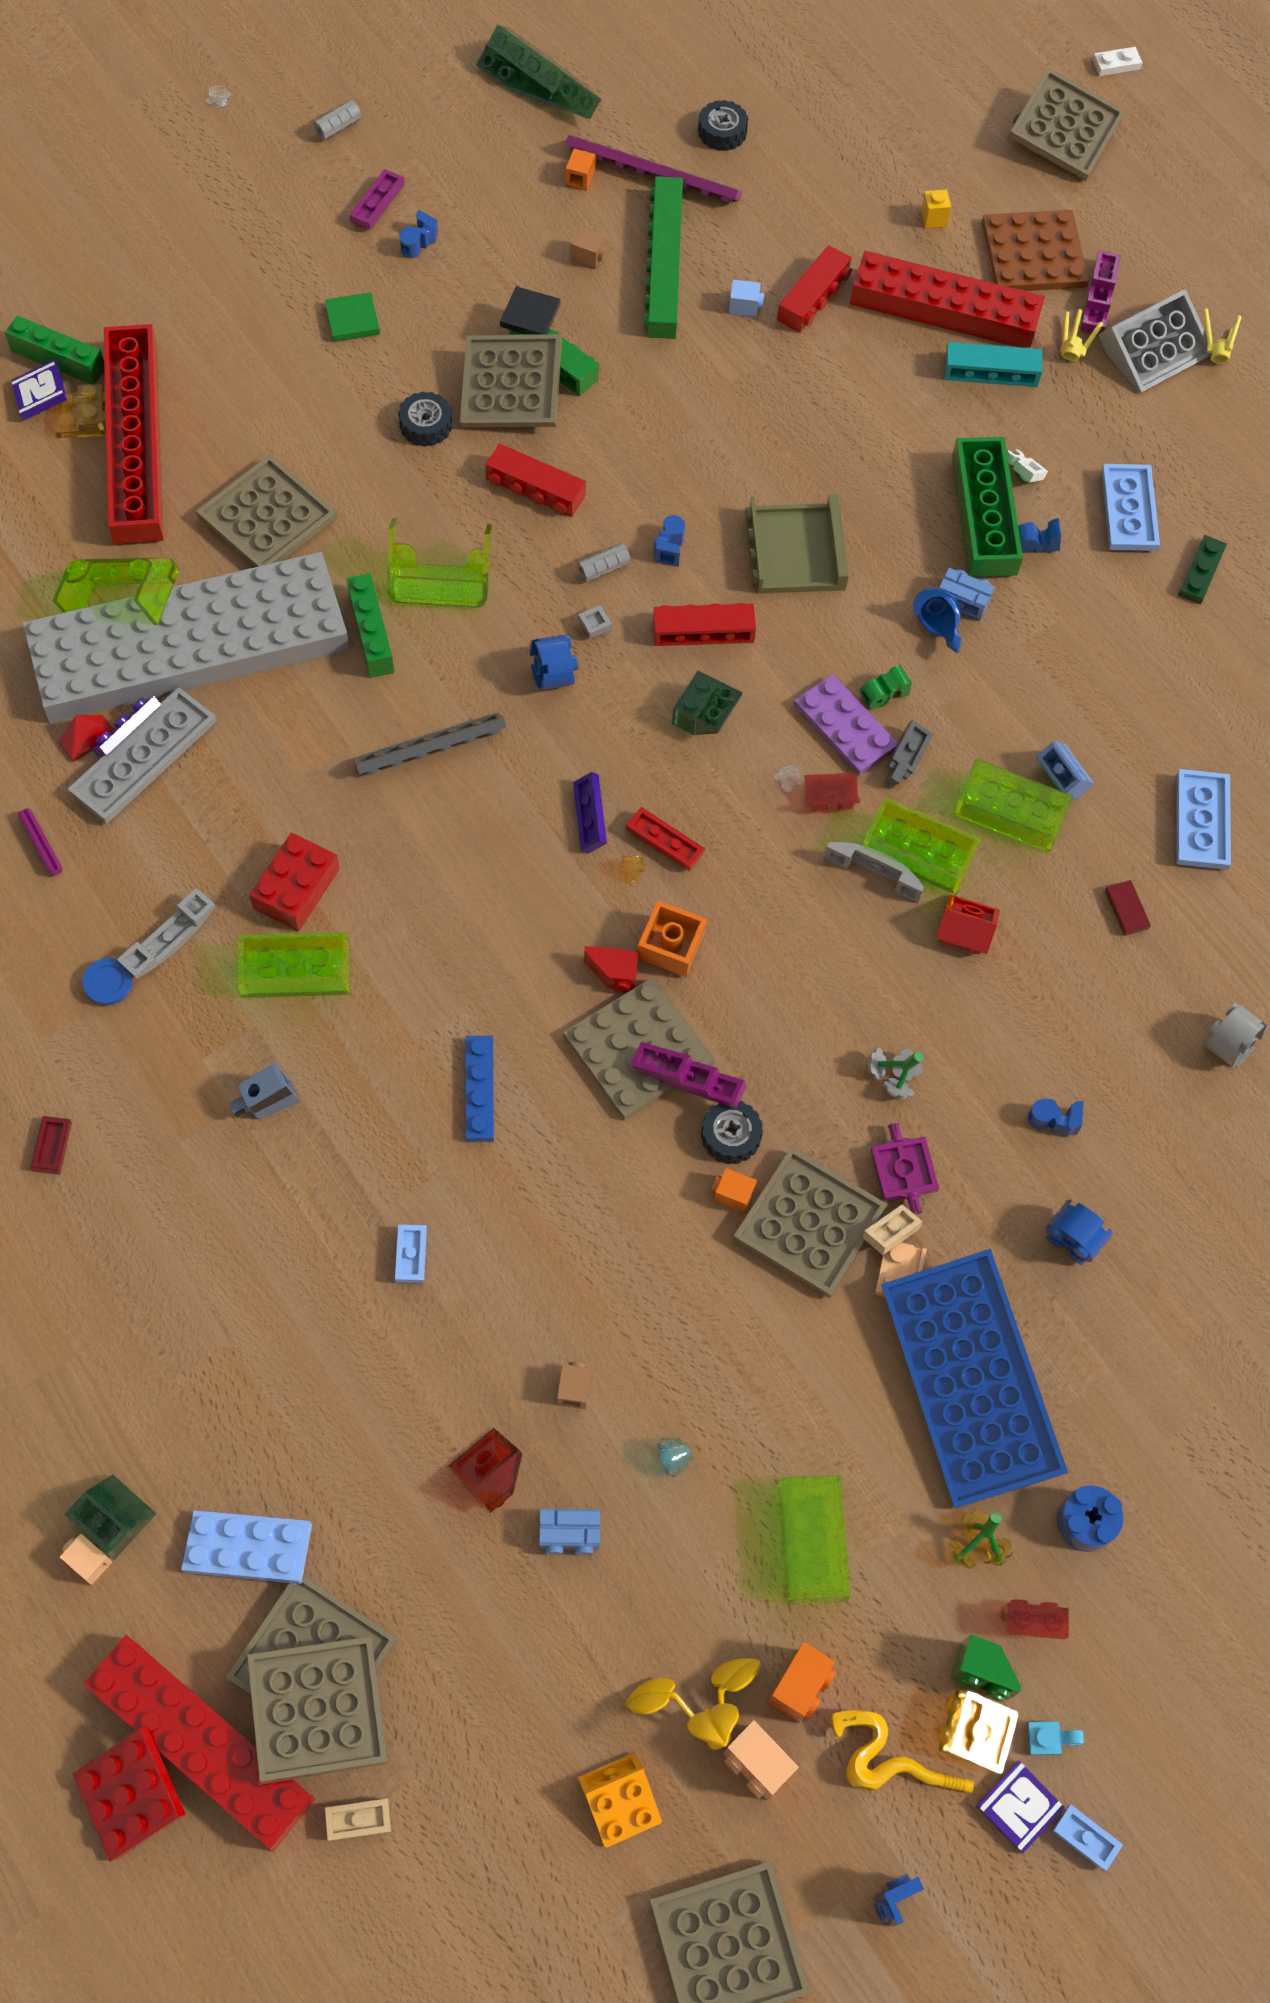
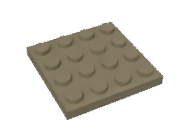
[1008,68,1126,181]
[460,334,562,428]
[196,454,337,567]
[563,977,715,1121]
[733,1147,887,1298]
[226,1576,398,1695]
[247,1636,387,1785]
[650,1861,810,2003]

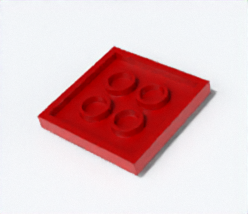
[72,1727,186,1862]

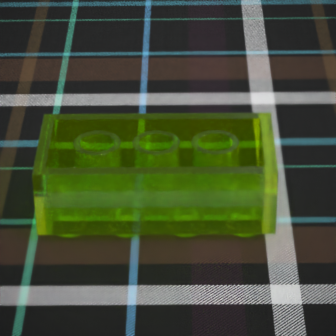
[953,758,1073,852]
[863,797,981,895]
[238,932,351,998]
[778,1475,851,1605]

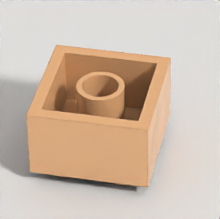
[723,1720,799,1800]

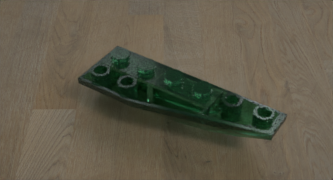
[476,24,601,119]

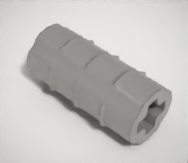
[313,100,361,140]
[577,543,631,583]

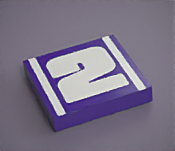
[11,360,67,420]
[976,1760,1065,1854]

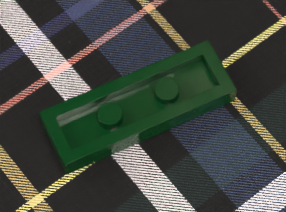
[1178,535,1227,604]

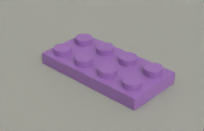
[794,674,898,776]

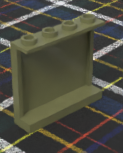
[745,494,849,594]

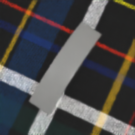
[824,842,924,903]
[117,888,216,979]

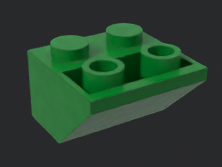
[950,1634,1021,1702]

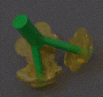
[948,1509,1013,1569]

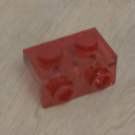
[804,773,860,811]
[1001,1599,1069,1640]

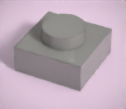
[578,605,612,639]

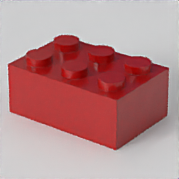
[249,832,340,932]

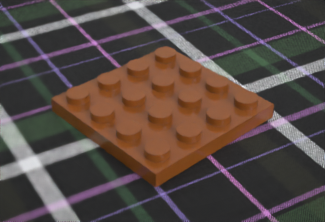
[982,210,1089,291]

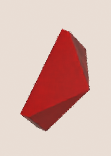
[59,715,113,762]

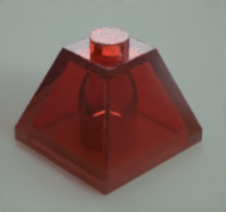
[448,1428,522,1513]

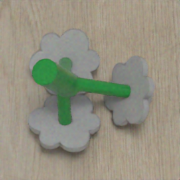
[868,1048,924,1099]

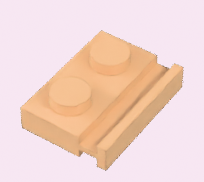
[874,1242,927,1297]

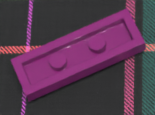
[349,169,405,230]

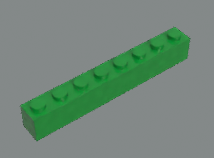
[644,176,683,339]

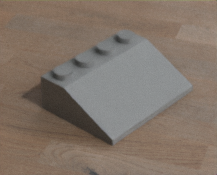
[1098,289,1211,393]

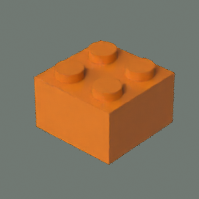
[637,900,707,977]
[767,1641,836,1723]

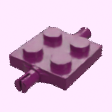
[870,1123,939,1215]

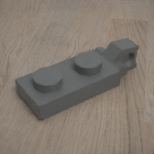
[884,720,933,788]

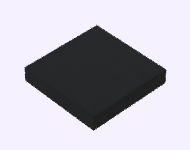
[500,286,561,335]

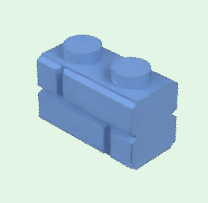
[939,568,995,620]
[1036,741,1094,800]
[539,1509,600,1555]

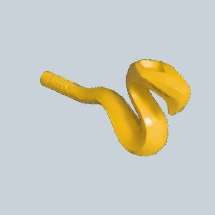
[831,1710,974,1793]

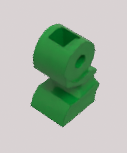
[860,665,912,709]

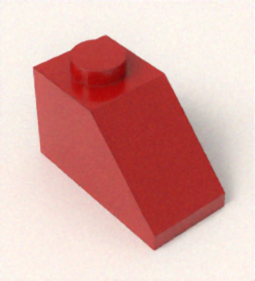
[584,946,639,993]

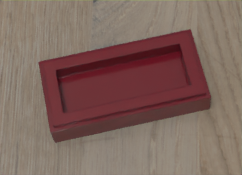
[1105,880,1151,936]
[31,1116,72,1175]

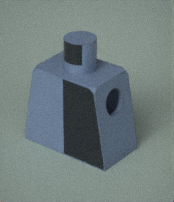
[229,1062,300,1119]

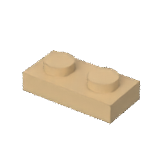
[862,1204,923,1255]
[325,1798,392,1841]

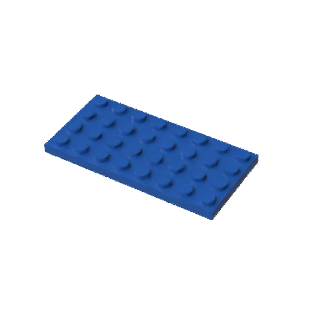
[881,1248,1068,1509]

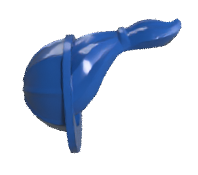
[913,587,962,653]

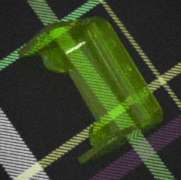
[387,518,492,608]
[52,557,179,625]

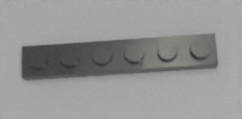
[352,712,506,775]

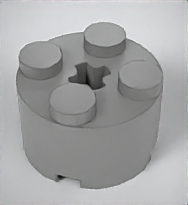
[1204,1002,1268,1068]

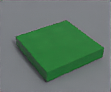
[325,292,380,342]

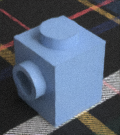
[729,280,764,317]

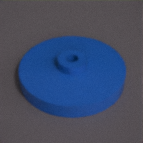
[82,958,133,1005]

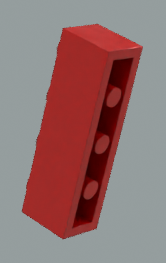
[777,245,852,333]
[485,443,586,517]
[653,603,756,646]

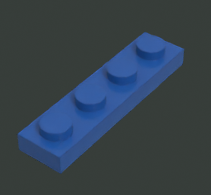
[466,1035,494,1142]

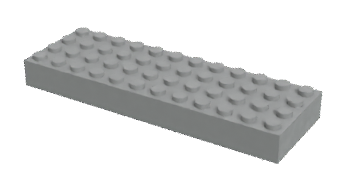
[23,552,350,723]

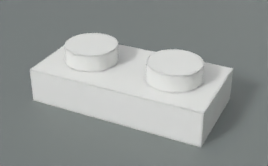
[1092,47,1142,76]

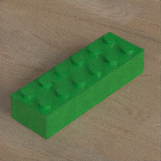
[952,437,1023,577]

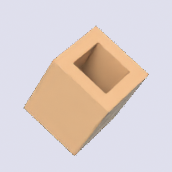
[60,1534,112,1585]

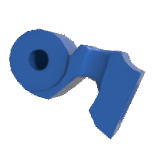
[400,209,438,258]
[653,515,685,567]
[1018,518,1061,553]
[1028,1098,1084,1137]

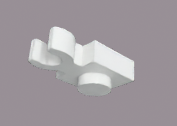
[1007,449,1048,482]

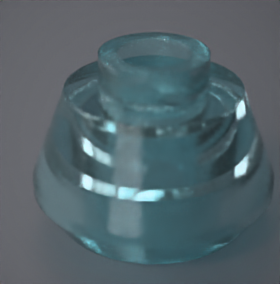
[657,1438,692,1477]

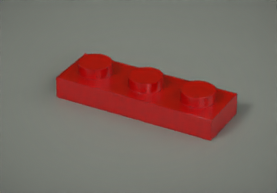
[626,807,705,871]

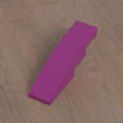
[1080,250,1121,334]
[630,1042,747,1109]

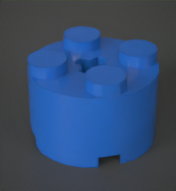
[529,634,578,690]
[1046,1199,1113,1265]
[1057,1486,1123,1552]

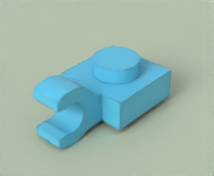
[1027,1722,1084,1755]

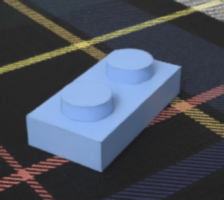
[395,1225,427,1283]
[1052,1804,1123,1872]

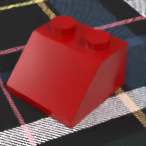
[936,894,1000,954]

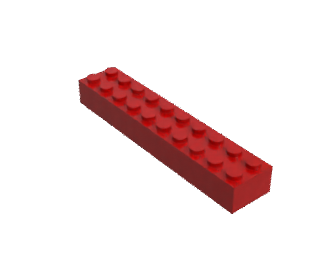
[104,324,164,544]

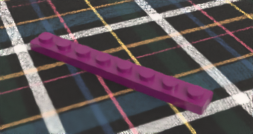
[566,135,742,203]

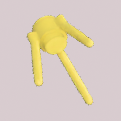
[1203,308,1241,364]
[1060,309,1103,361]

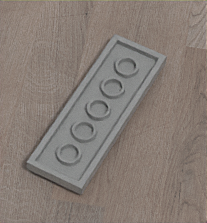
[68,687,217,824]

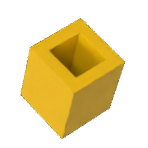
[921,189,951,228]

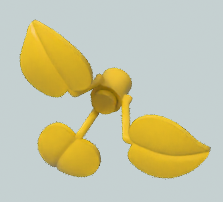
[624,1658,761,1750]

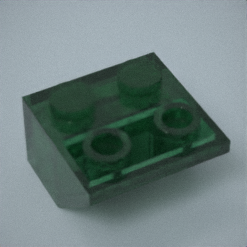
[672,671,743,735]
[64,1474,156,1560]

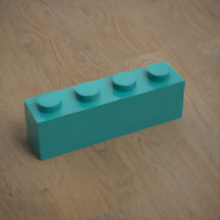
[944,342,1042,387]

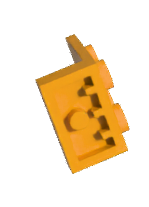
[577,1752,662,1848]

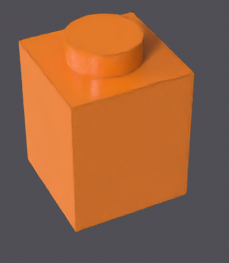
[565,149,596,191]
[712,1168,757,1214]

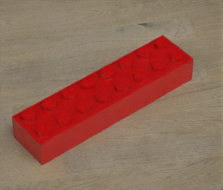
[850,250,1045,348]
[83,1634,316,1851]

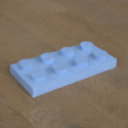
[1101,464,1160,551]
[1176,769,1231,870]
[181,1510,312,1584]

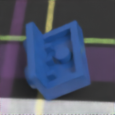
[874,1874,924,1927]

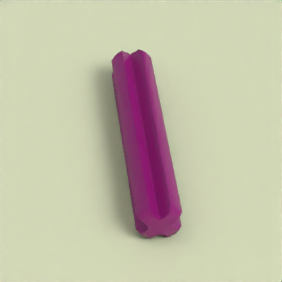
[18,808,63,876]

